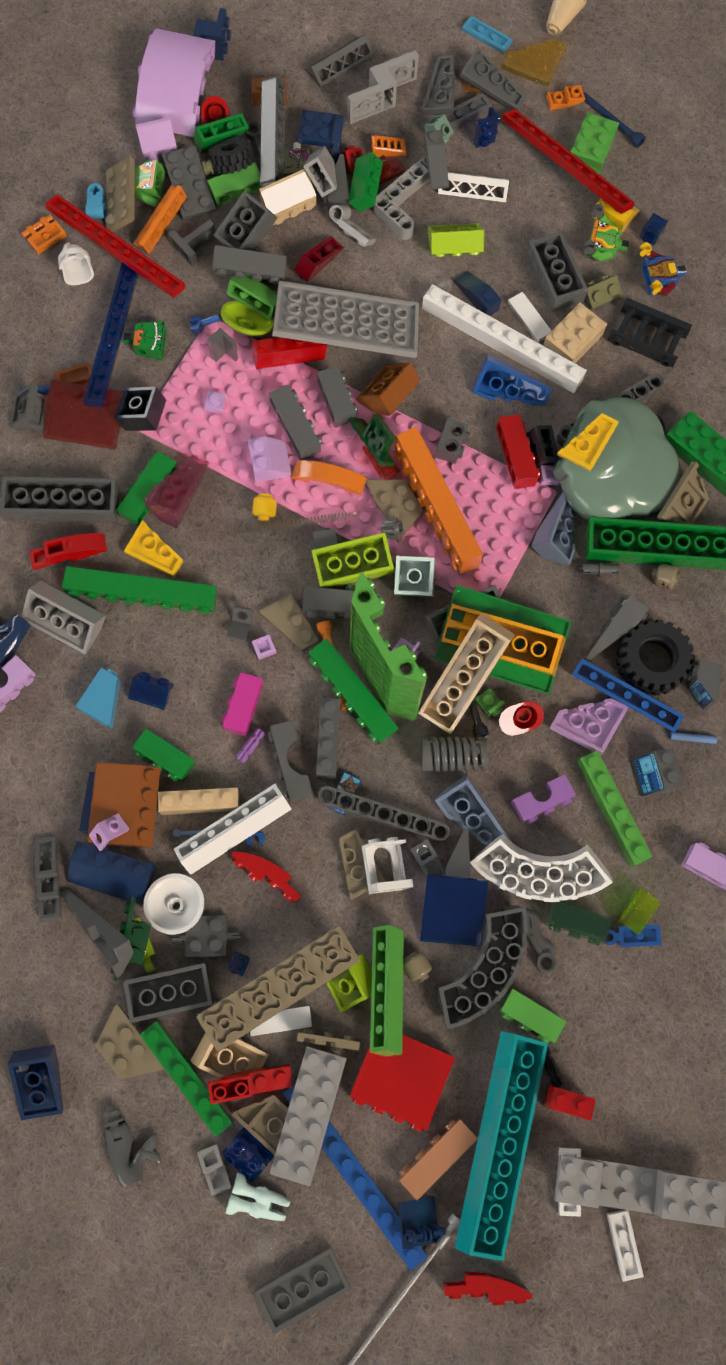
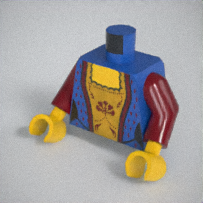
[639,242,686,296]

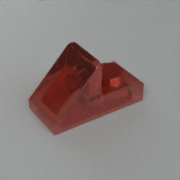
[379,155,406,185]

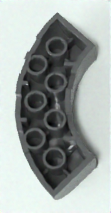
[436,907,528,1029]

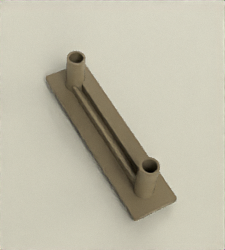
[197,926,360,1051]

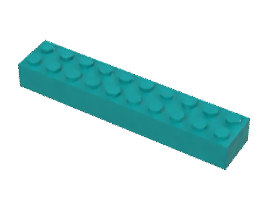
[455,1031,548,1261]

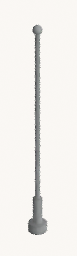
[348,1213,461,1365]

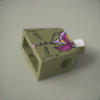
[284,142,313,183]

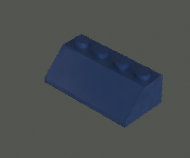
[67,841,156,905]

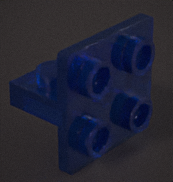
[221,1127,274,1182]

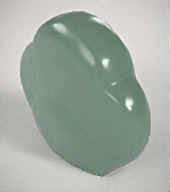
[553,397,680,520]

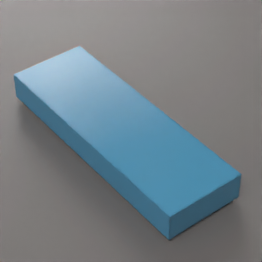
[462,16,513,54]

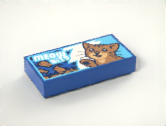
[328,772,362,816]

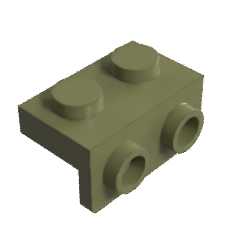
[585,274,623,309]

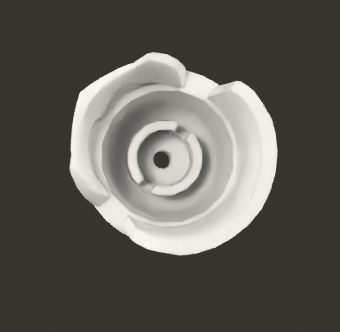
[58,242,94,285]

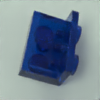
[474,107,500,148]
[128,672,174,710]

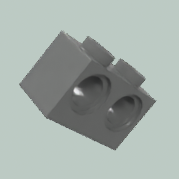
[435,418,470,464]

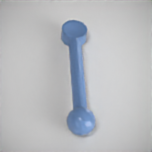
[173,829,202,837]

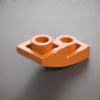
[546,85,585,110]

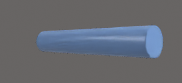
[670,732,717,744]

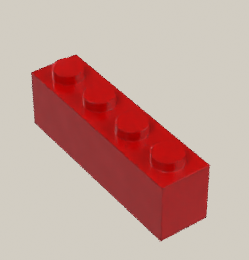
[252,337,327,369]
[496,414,540,489]

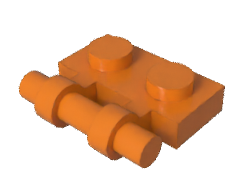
[21,214,67,255]

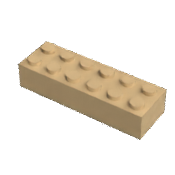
[418,613,515,734]

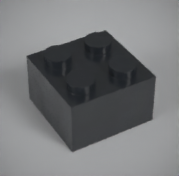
[115,387,166,431]

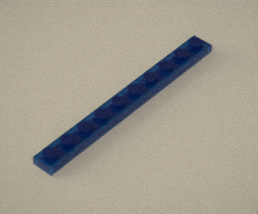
[83,263,139,408]

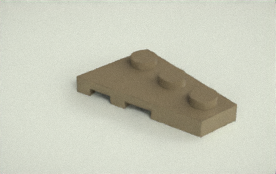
[258,594,319,651]
[339,829,385,901]
[297,1028,360,1051]

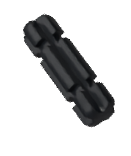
[544,1047,564,1087]

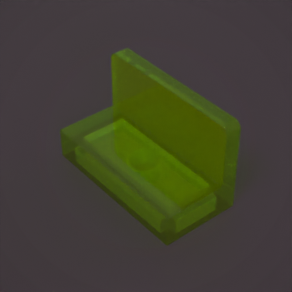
[615,888,660,934]

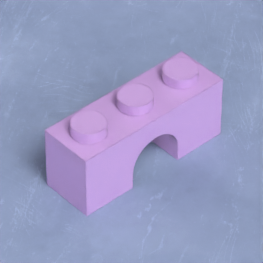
[0,655,36,712]

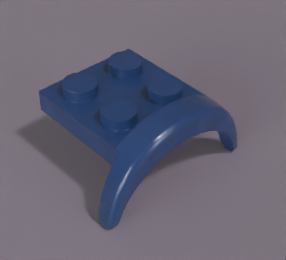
[298,110,345,164]

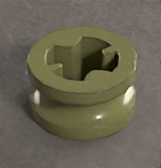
[202,159,215,177]

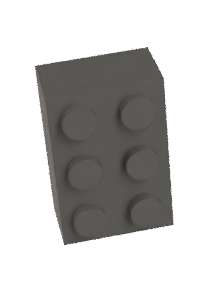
[214,191,278,251]

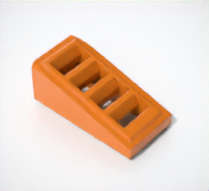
[371,135,406,157]

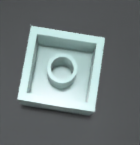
[394,556,436,597]

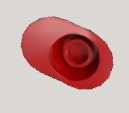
[201,96,229,125]
[499,701,544,735]

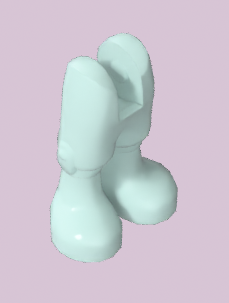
[225,1173,290,1221]

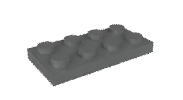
[162,146,216,220]
[254,1247,351,1334]

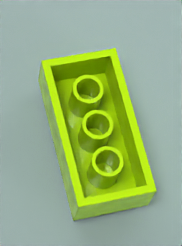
[311,532,394,589]

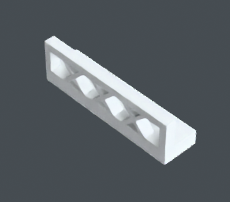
[438,171,509,202]

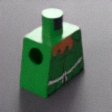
[124,321,167,360]

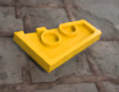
[557,413,619,472]
[124,520,183,577]

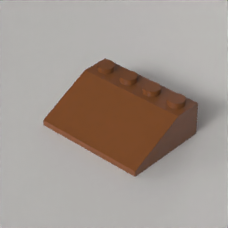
[87,763,160,849]

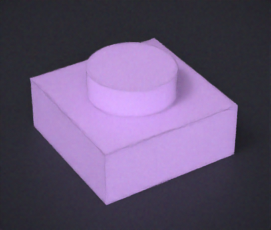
[204,391,226,413]
[539,465,560,486]
[252,635,276,660]

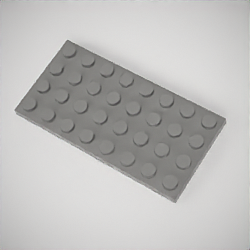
[272,280,419,358]

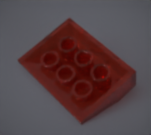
[44,380,124,450]

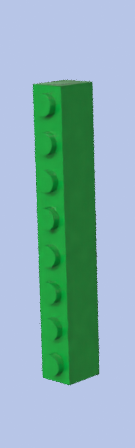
[62,566,218,615]

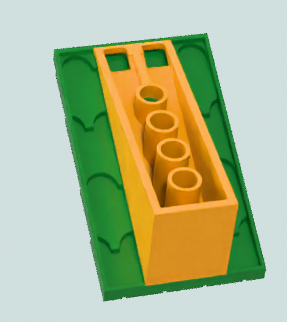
[434,585,572,695]

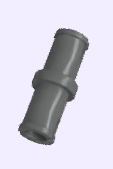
[580,562,620,577]

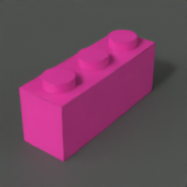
[221,673,264,737]

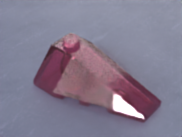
[144,455,209,528]

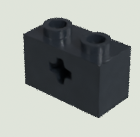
[526,425,559,468]

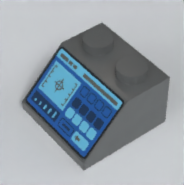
[686,660,723,710]
[631,747,684,797]

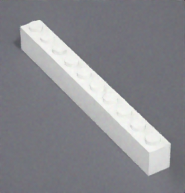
[422,284,587,394]

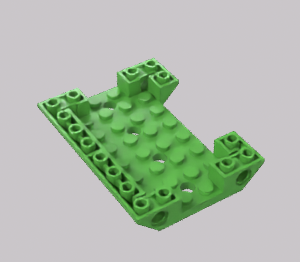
[350,573,427,721]

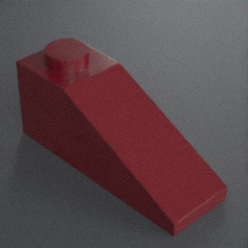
[294,236,344,282]

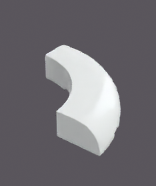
[470,834,613,902]

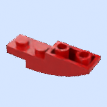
[29,533,107,570]
[231,851,301,903]
[208,1064,293,1104]
[443,1272,532,1305]

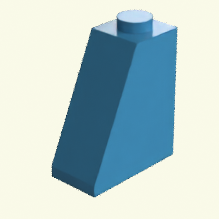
[76,668,120,730]

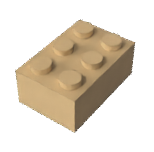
[543,303,607,363]

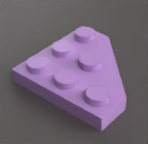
[550,698,629,756]

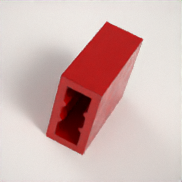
[542,1085,596,1121]

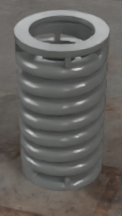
[420,736,487,772]

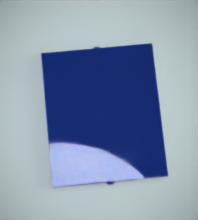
[420,874,488,946]

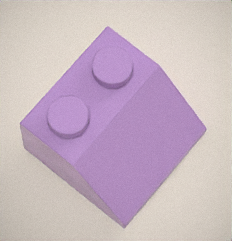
[136,117,177,162]
[248,436,292,482]

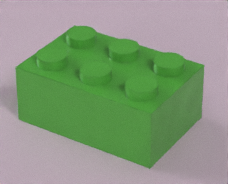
[571,112,619,175]

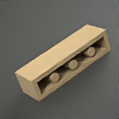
[158,788,240,815]

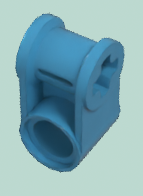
[86,183,106,219]

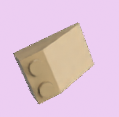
[190,1032,269,1078]

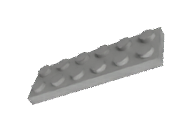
[269,1046,347,1186]

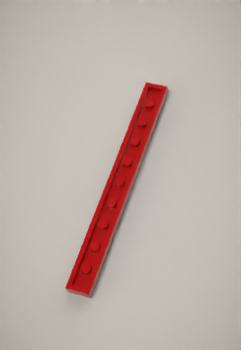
[501,109,635,214]
[45,194,186,298]

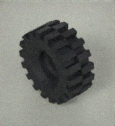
[208,136,255,174]

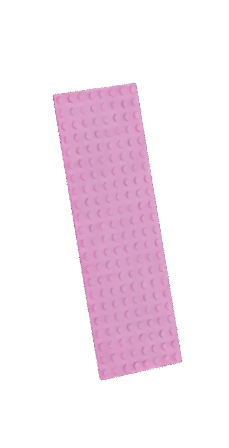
[139,321,557,597]

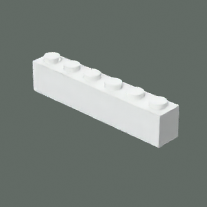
[174,784,291,875]

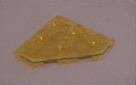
[502,38,567,87]

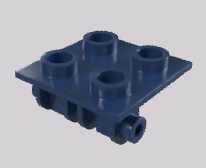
[398,1197,445,1249]

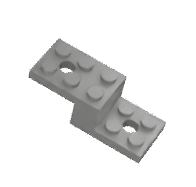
[347,50,419,124]

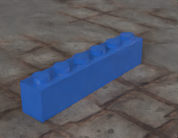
[571,658,684,732]

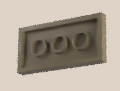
[105,156,135,233]

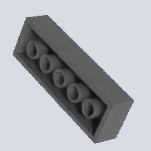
[0,477,119,522]

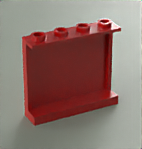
[349,1034,455,1132]

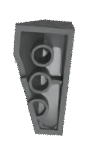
[583,594,649,660]

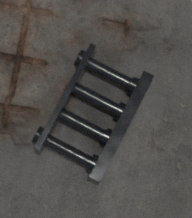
[608,298,692,368]

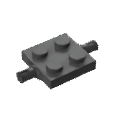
[172,915,241,958]

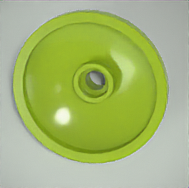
[221,301,274,336]

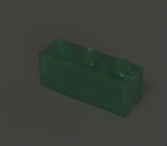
[546,902,612,946]

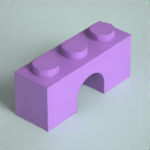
[511,774,576,824]

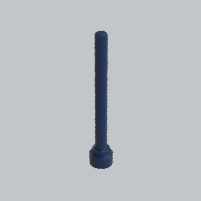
[583,92,646,148]

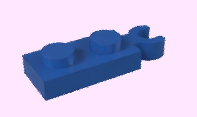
[605,925,662,948]

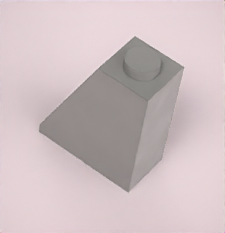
[303,146,337,197]

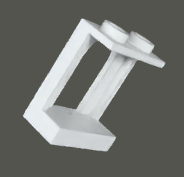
[362,837,413,894]

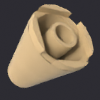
[546,0,587,35]

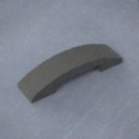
[410,839,469,919]

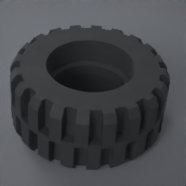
[616,619,695,696]

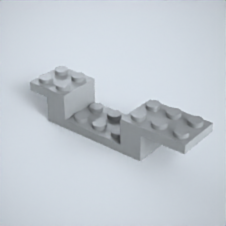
[554,1155,726,1228]

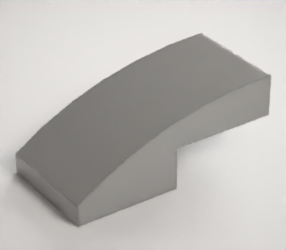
[197,1144,232,1196]

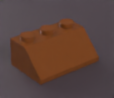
[356,362,420,415]

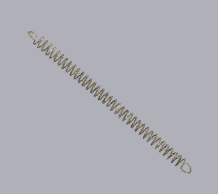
[218,511,358,536]

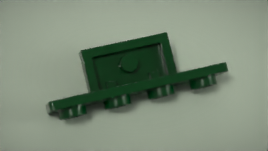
[348,414,396,466]
[110,896,151,981]

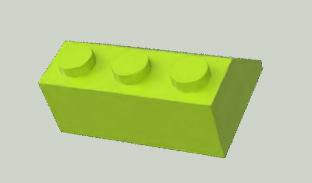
[428,223,484,257]

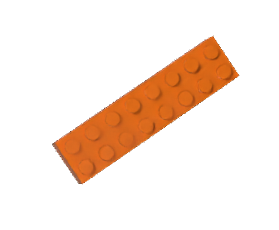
[393,427,483,576]

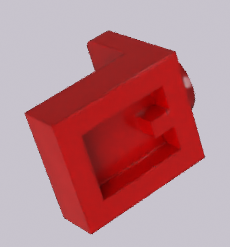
[341,145,363,173]

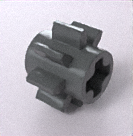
[381,516,403,540]

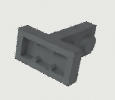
[168,219,216,266]

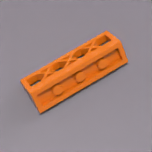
[133,185,187,254]

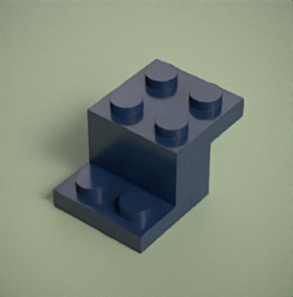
[193,8,231,61]

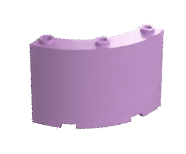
[133,28,215,137]

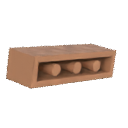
[398,1118,478,1200]

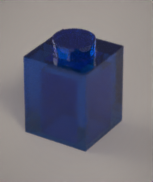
[639,213,668,246]

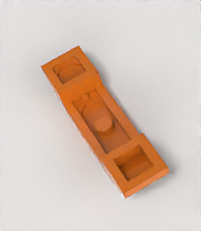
[291,460,367,495]

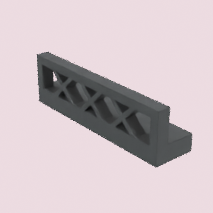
[306,34,374,87]

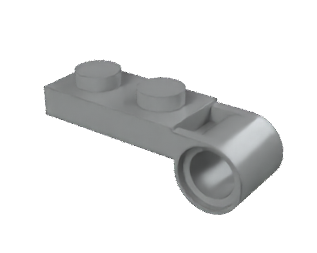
[329,204,376,247]

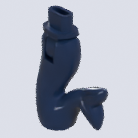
[0,614,31,668]

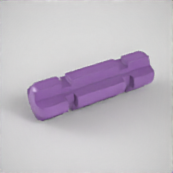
[236,728,265,763]

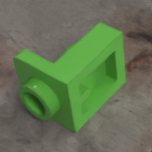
[475,688,505,718]

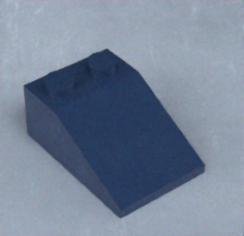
[8,1045,63,1120]

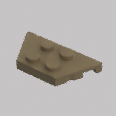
[657,462,709,524]
[365,480,423,543]
[95,1004,164,1079]
[231,1095,289,1156]

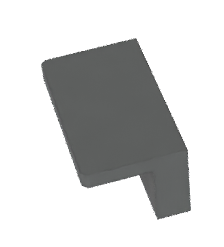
[207,328,238,362]

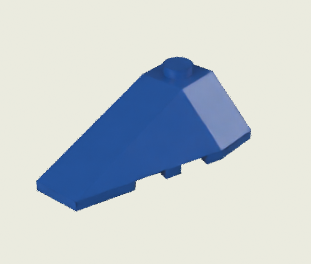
[472,354,553,405]

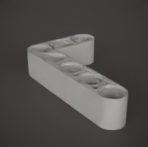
[374,156,430,240]

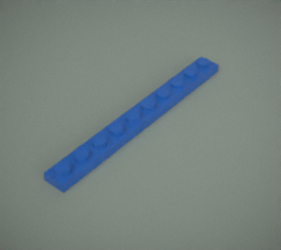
[283,1083,428,1271]

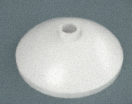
[143,874,204,935]

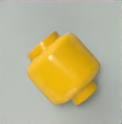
[252,493,277,521]

